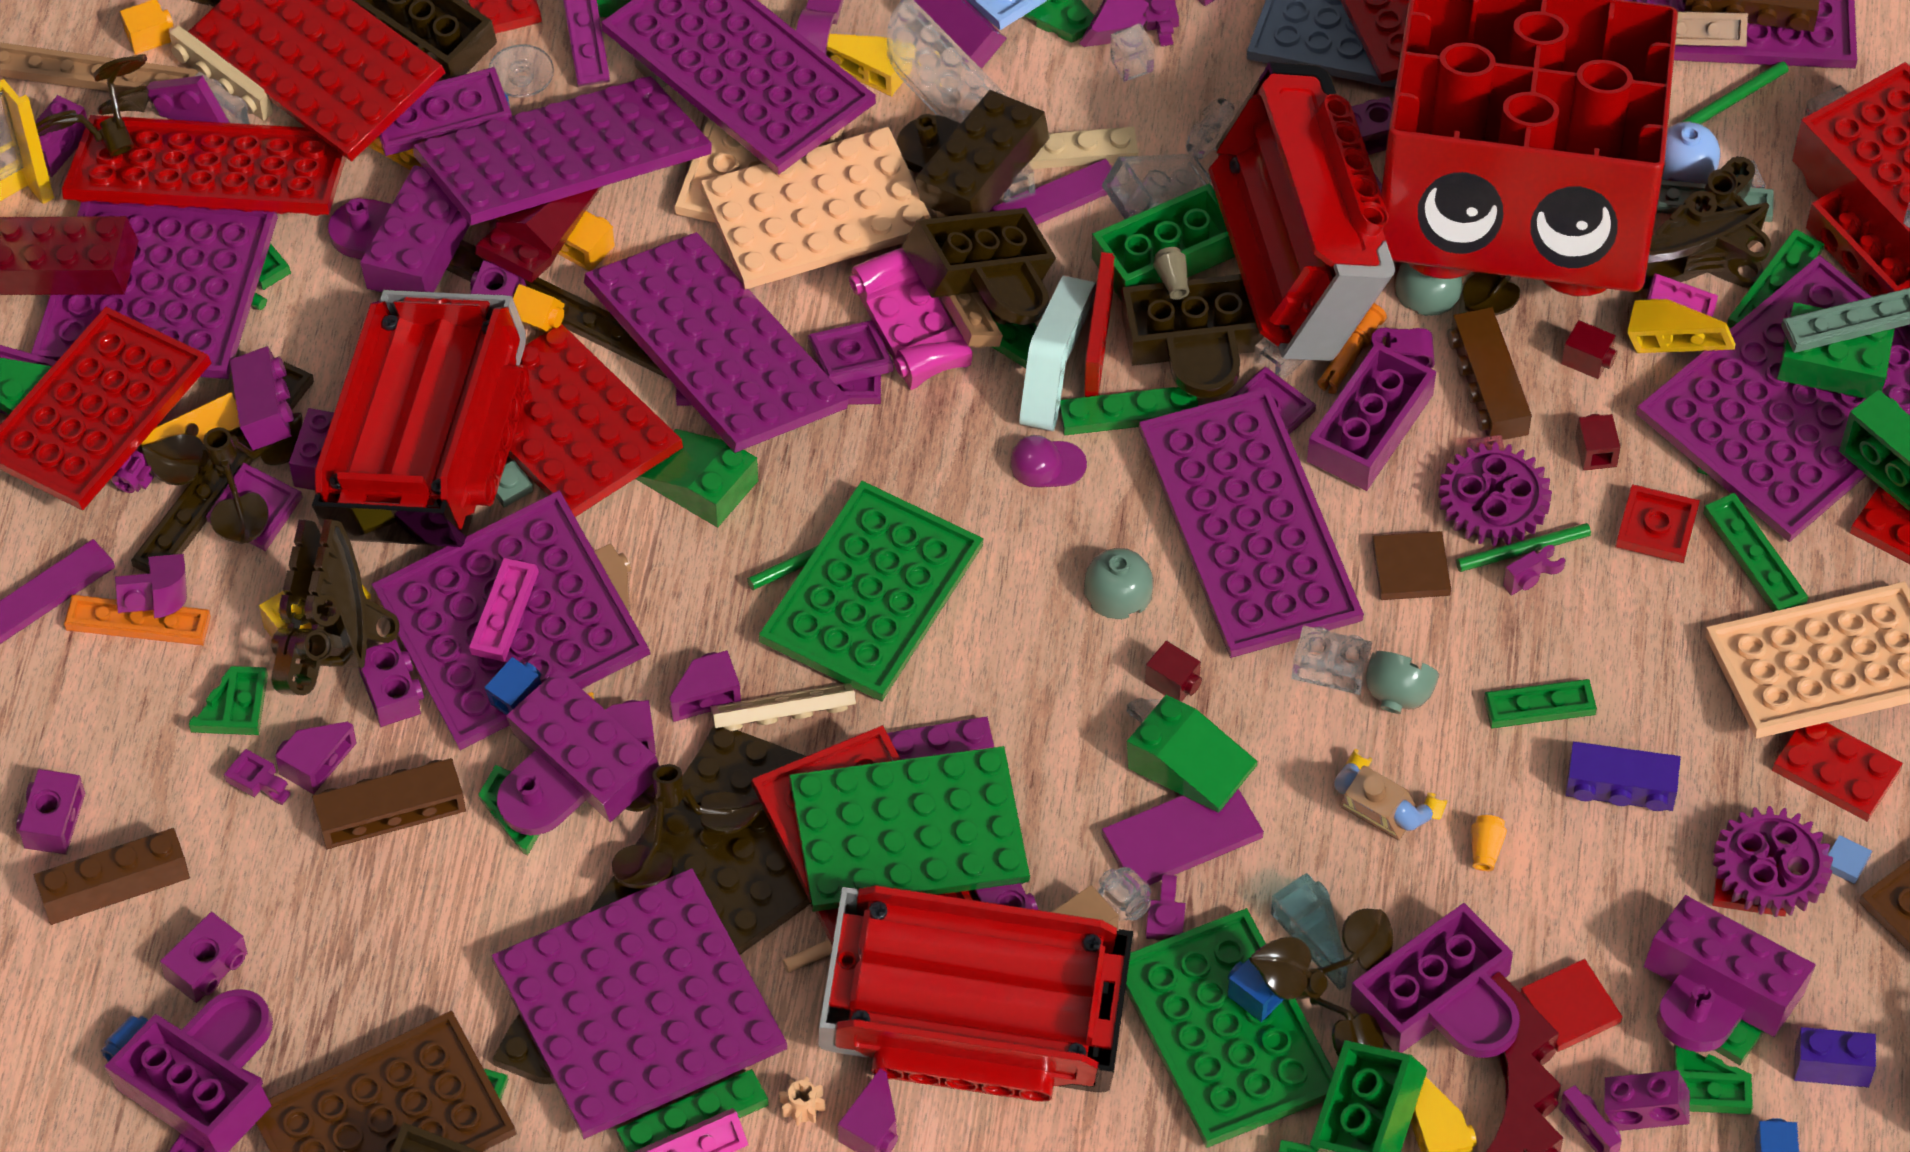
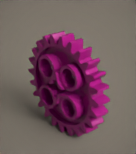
[1438,442,1552,546]
[1712,806,1833,917]

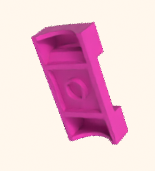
[849,248,973,390]

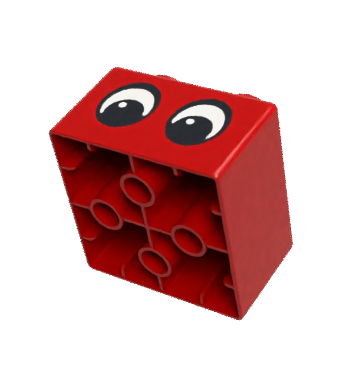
[1381,0,1678,296]

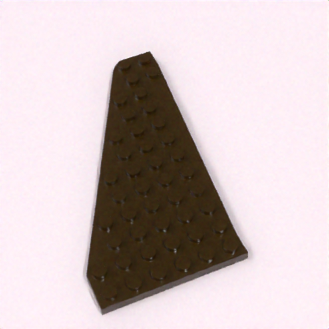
[492,725,811,1084]

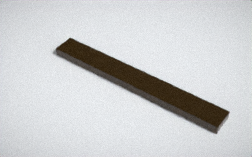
[446,240,667,378]
[131,361,314,574]

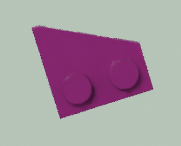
[147,75,230,123]

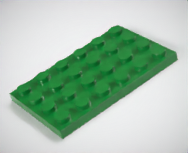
[759,481,984,702]
[790,746,1030,912]
[1121,908,1334,1148]

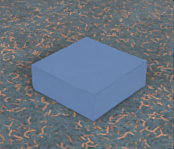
[1828,835,1872,884]

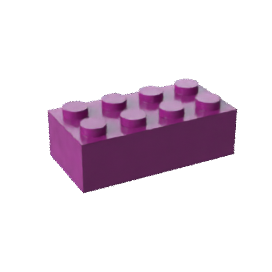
[1307,342,1436,491]

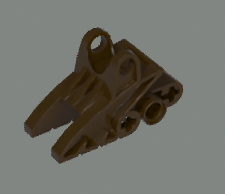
[1642,156,1771,289]
[271,520,400,696]

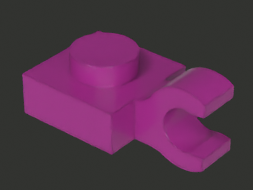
[1143,0,1179,46]
[1503,545,1566,596]
[224,749,291,805]
[1146,874,1186,940]

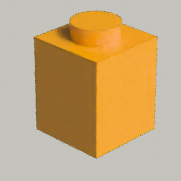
[120,0,174,54]
[513,284,565,333]

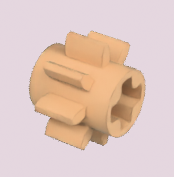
[779,1077,826,1126]

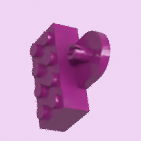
[328,165,470,292]
[497,668,659,835]
[1643,895,1816,1052]
[1350,903,1520,1058]
[104,989,273,1152]

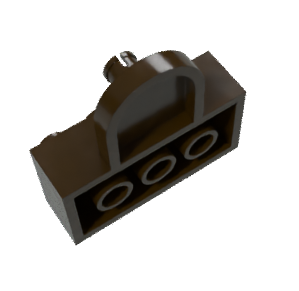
[353,0,497,80]
[897,89,1050,216]
[902,208,1056,325]
[1121,274,1267,398]

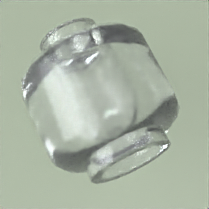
[1098,867,1151,921]

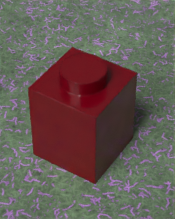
[1561,320,1618,380]
[1575,414,1621,471]
[1145,641,1202,702]

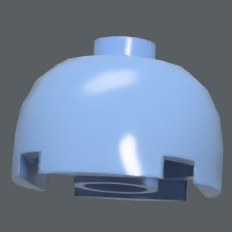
[1662,121,1720,184]

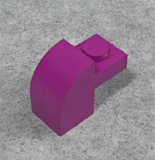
[115,554,187,618]

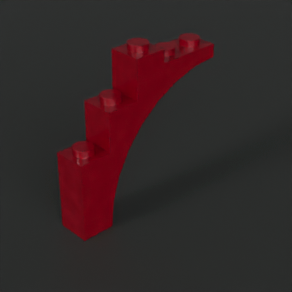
[1485,971,1564,1152]

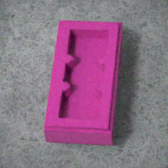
[1646,273,1718,317]

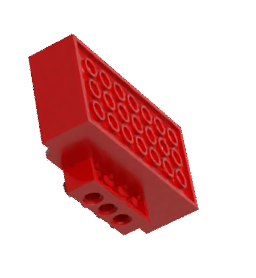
[1792,62,1910,297]

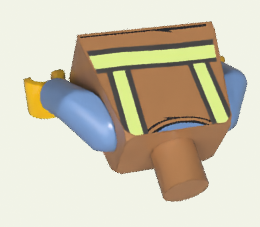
[1334,749,1448,841]

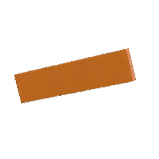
[64,595,211,646]

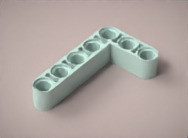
[1019,275,1096,431]

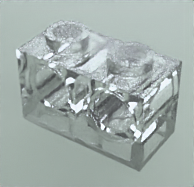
[1291,625,1372,695]

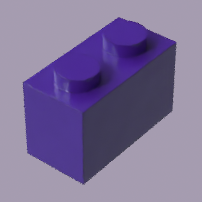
[1794,1027,1876,1088]

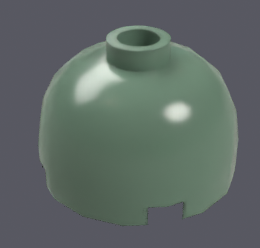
[1395,262,1463,316]
[1084,548,1154,620]
[1366,651,1440,714]

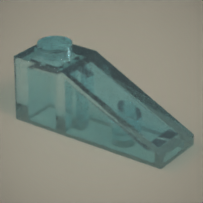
[1271,873,1348,990]

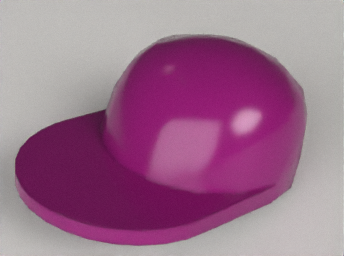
[1010,435,1087,488]

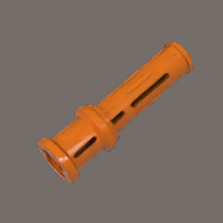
[1317,303,1387,394]

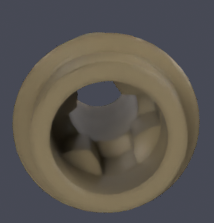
[1153,247,1190,299]

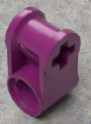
[1371,328,1435,369]

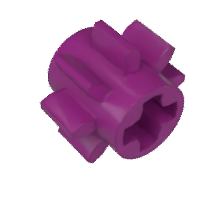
[112,451,154,493]

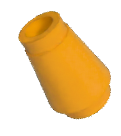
[1471,815,1507,871]

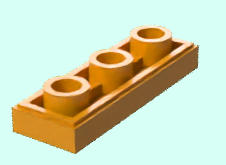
[141,392,240,448]

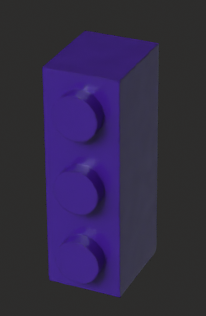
[1565,741,1681,811]

